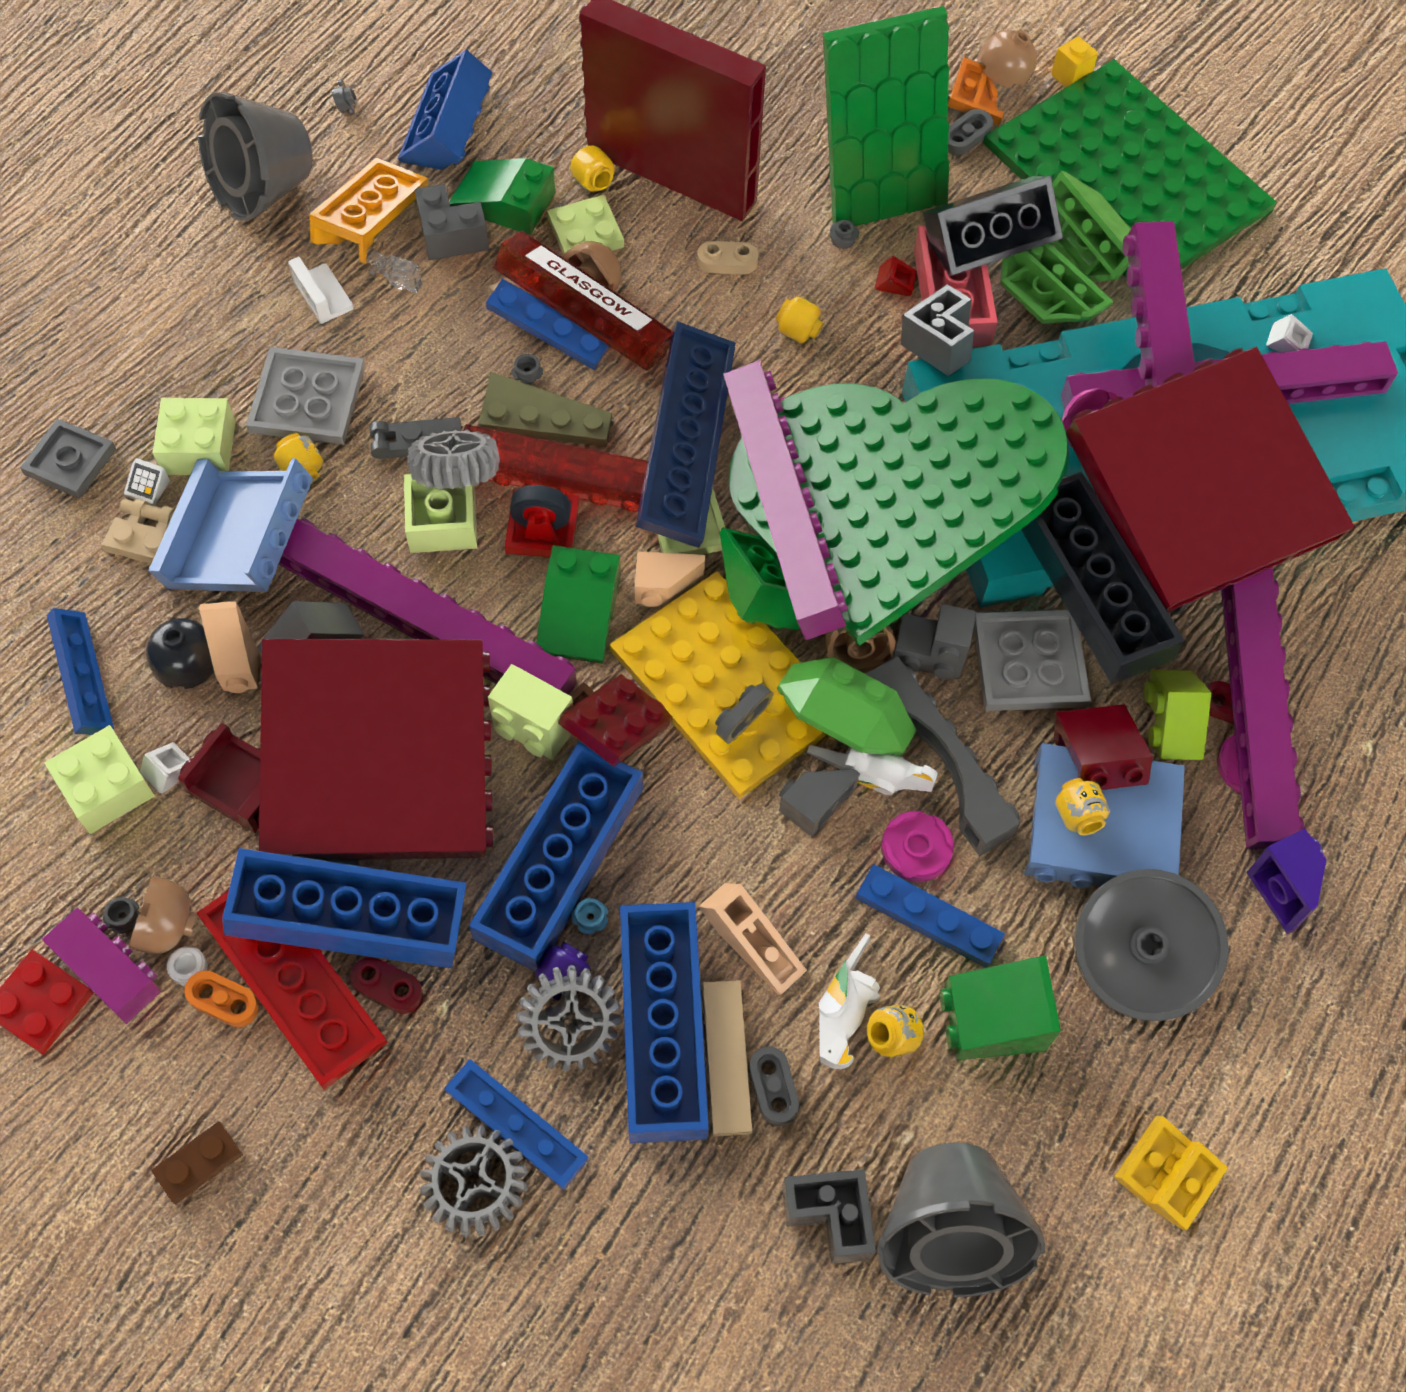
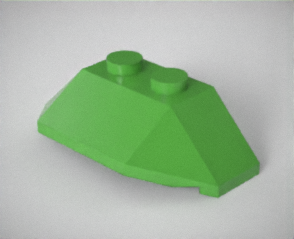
[1052,171,1131,282]
[1000,243,1113,324]
[777,657,917,757]

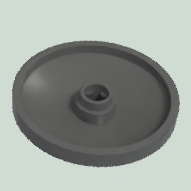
[1074,869,1229,1021]

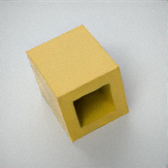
[1051,36,1098,88]

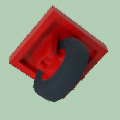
[504,485,579,557]

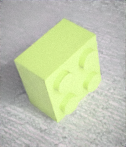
[152,398,236,475]
[404,474,478,553]
[488,664,573,760]
[44,725,155,834]

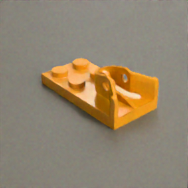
[309,158,428,264]

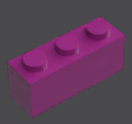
[42,907,161,1024]

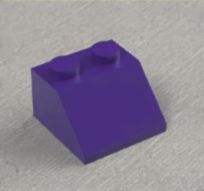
[1246,828,1327,935]

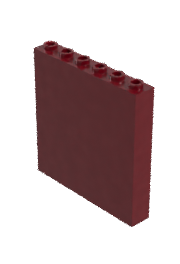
[579,0,766,221]
[1066,346,1355,612]
[258,639,493,861]

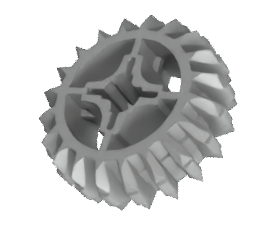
[407,429,500,490]
[516,965,621,1072]
[419,1126,528,1237]

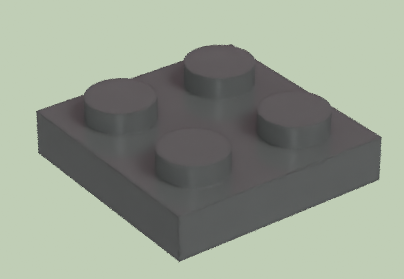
[20,418,116,499]

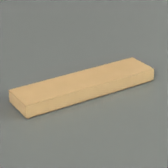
[703,980,752,1137]

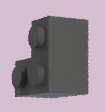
[415,184,489,260]
[901,284,974,376]
[257,601,364,655]
[893,604,976,679]
[782,1169,876,1264]

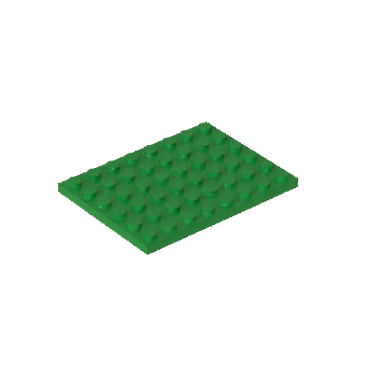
[983,59,1277,278]

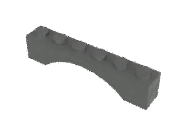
[866,656,1021,857]

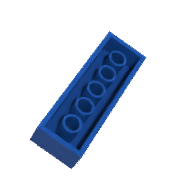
[469,742,643,971]
[222,848,466,969]
[620,902,708,1144]

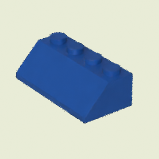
[397,49,493,170]

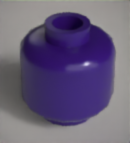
[535,942,591,1001]

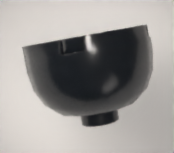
[146,618,214,689]

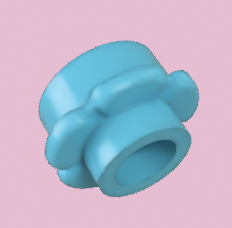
[572,898,608,934]

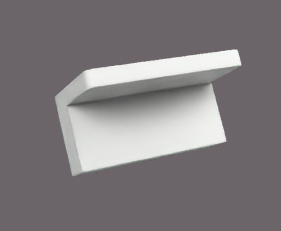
[288,257,353,324]

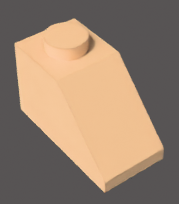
[635,551,705,607]

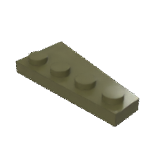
[479,372,612,447]

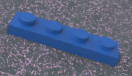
[486,278,611,370]
[46,608,114,735]
[855,864,1005,968]
[444,1059,589,1191]

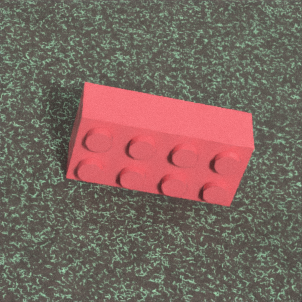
[914,226,998,347]

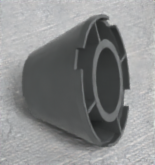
[198,92,312,221]
[878,1143,1045,1297]

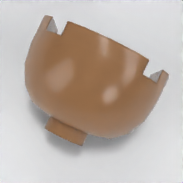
[977,30,1037,89]
[559,241,622,307]
[825,625,896,673]
[129,876,197,954]

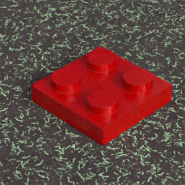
[0,949,94,1055]

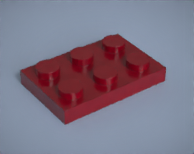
[558,674,673,767]

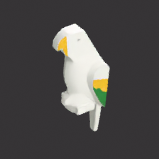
[807,745,938,795]
[819,933,880,1069]

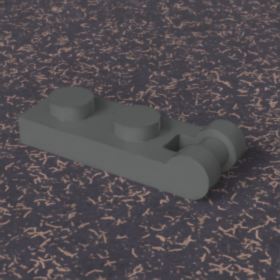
[369,417,462,459]

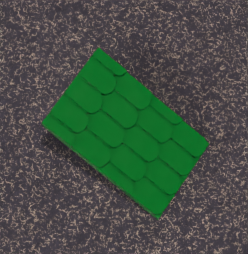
[823,6,949,226]

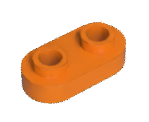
[184,971,259,1027]

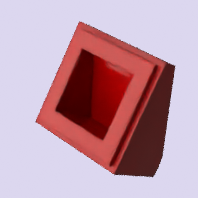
[875,256,917,296]

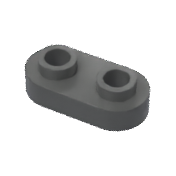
[948,109,993,155]
[715,683,774,744]
[749,1047,799,1126]

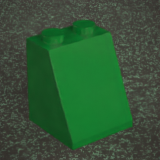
[940,956,1061,1061]

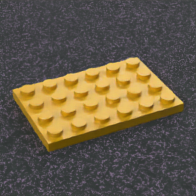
[610,571,828,799]

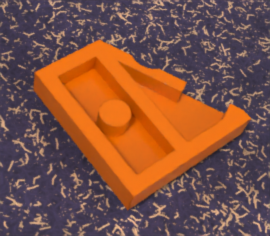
[948,57,1003,126]

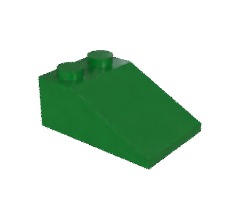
[449,158,556,235]
[720,528,800,630]
[536,546,621,664]

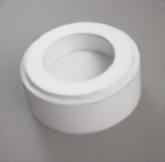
[167,946,208,986]

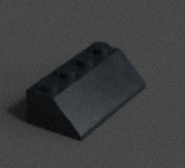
[923,176,1063,276]

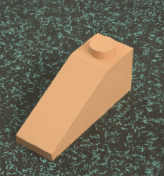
[199,601,259,693]
[698,883,807,995]

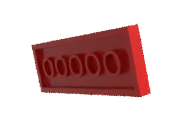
[196,890,388,1090]

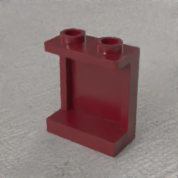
[1054,704,1153,790]
[178,723,260,833]

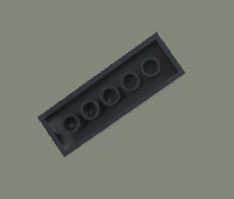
[1021,471,1185,685]

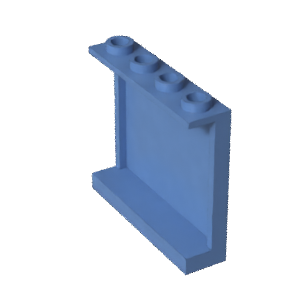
[148,458,313,592]
[1024,743,1185,888]

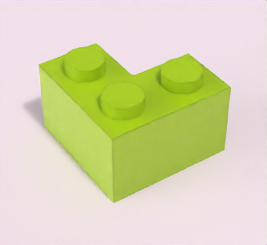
[1144,670,1211,760]

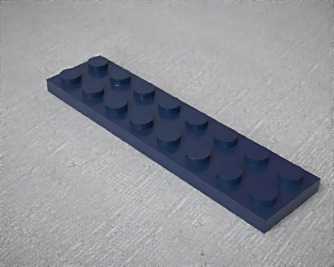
[635,321,736,548]

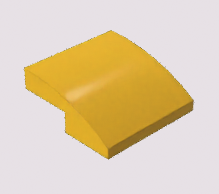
[1114,1116,1228,1230]

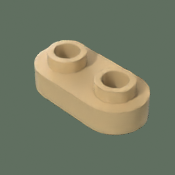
[697,241,758,275]

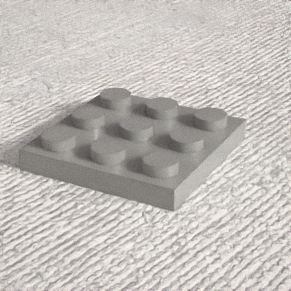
[246,347,366,445]
[974,610,1091,711]

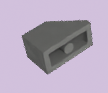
[779,769,860,837]

